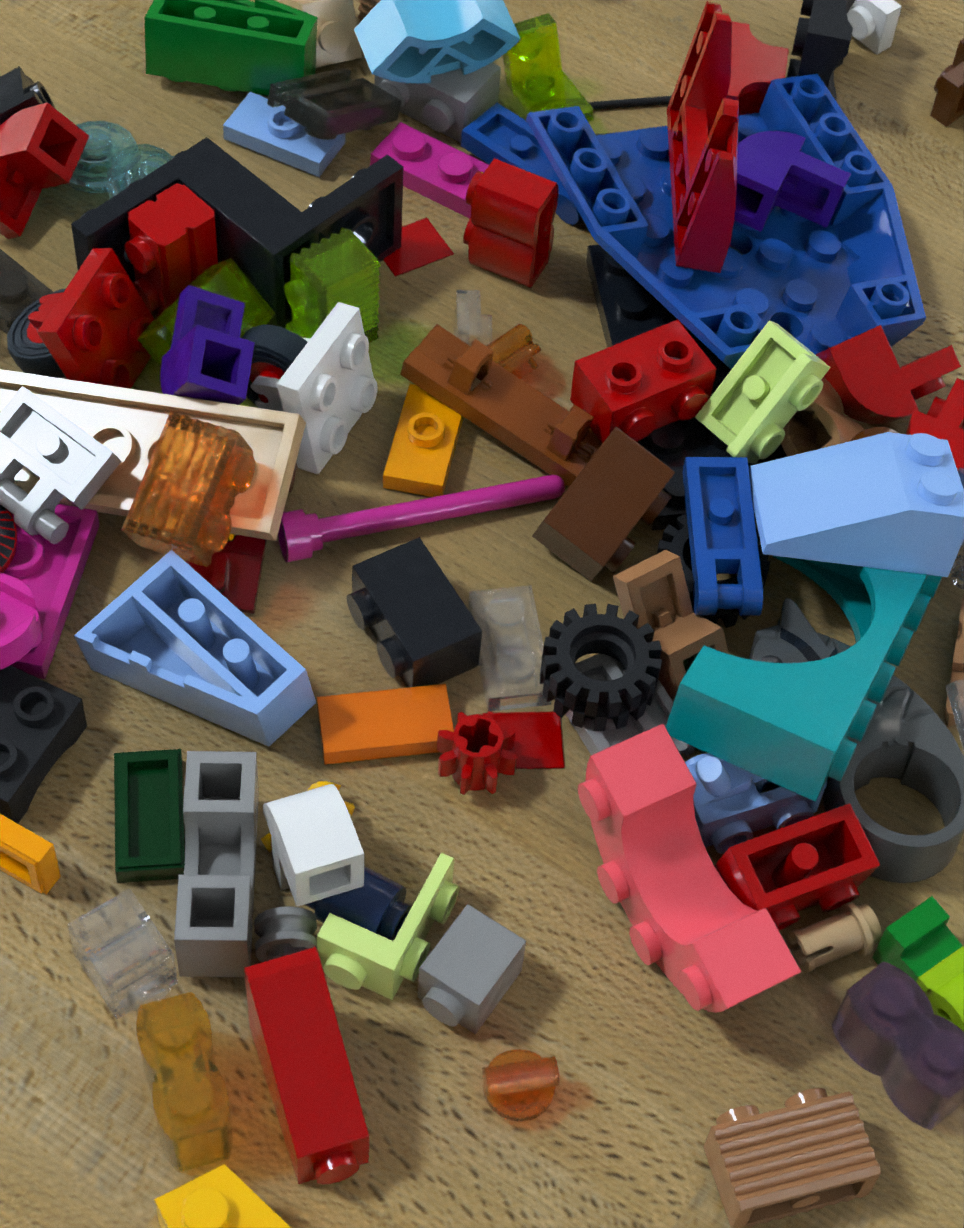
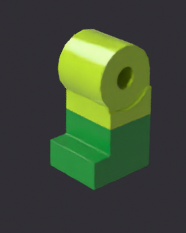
[872,896,964,1045]

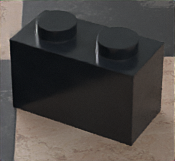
[347,537,482,688]

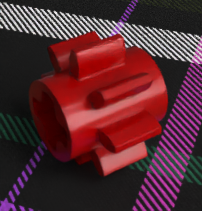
[437,711,517,795]

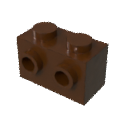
[532,427,675,581]

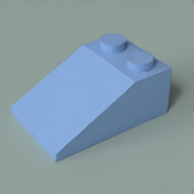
[749,432,964,577]

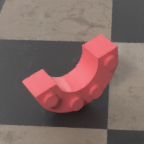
[578,723,801,1013]

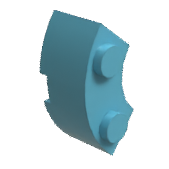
[354,0,521,84]

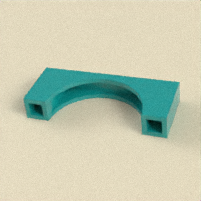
[666,556,943,802]

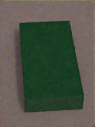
[114,749,185,883]

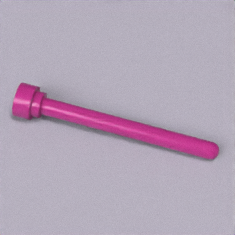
[278,475,565,563]

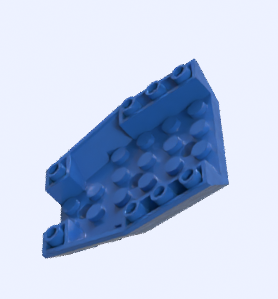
[526,74,926,369]

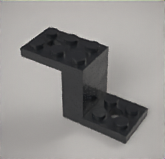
[71,137,404,329]

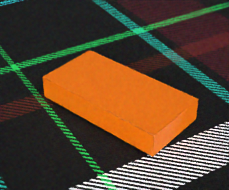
[317,684,454,765]

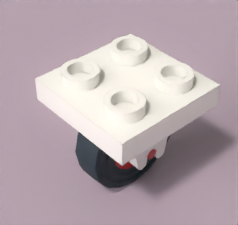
[242,302,378,475]

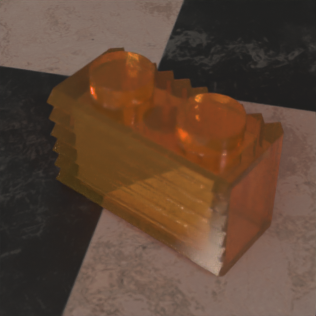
[121,412,255,567]

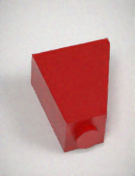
[244,947,369,1185]

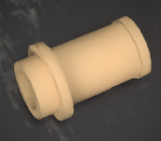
[788,902,882,974]

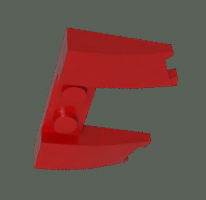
[667,1,739,273]

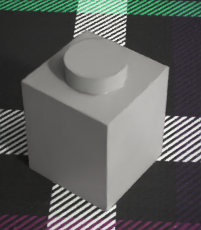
[418,904,526,1035]

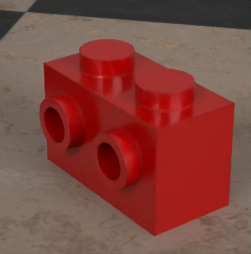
[570,319,717,444]
[714,803,880,931]

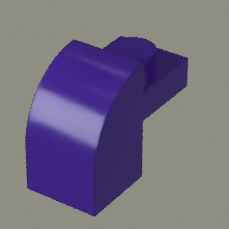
[734,131,851,232]
[160,285,255,405]

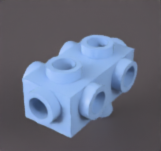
[685,753,827,854]

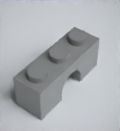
[174,751,259,977]

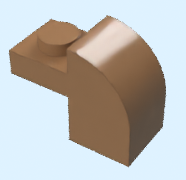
[613,550,729,702]

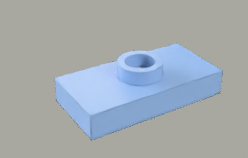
[223,92,345,177]

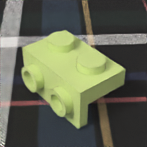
[695,320,831,464]

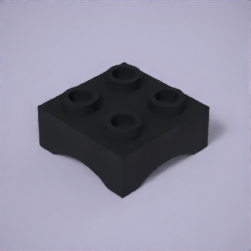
[786,0,856,100]
[0,665,87,824]

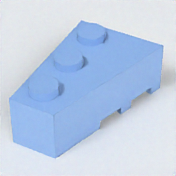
[74,549,316,747]

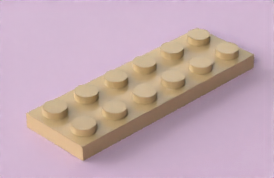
[0,369,306,541]

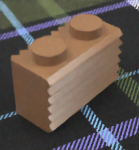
[703,1088,881,1228]

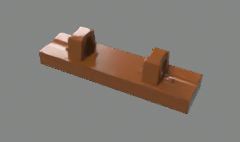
[400,324,602,487]

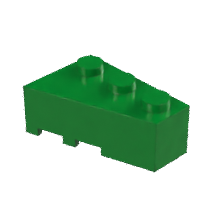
[144,0,317,102]

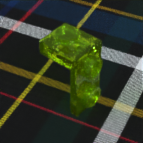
[502,13,594,122]

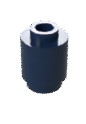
[305,866,412,941]

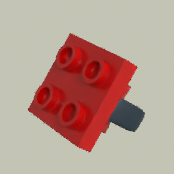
[7,248,164,389]

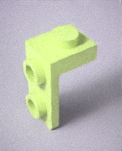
[317,853,460,1000]

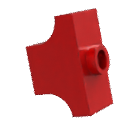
[727,21,789,115]

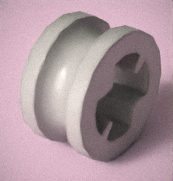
[254,906,317,962]

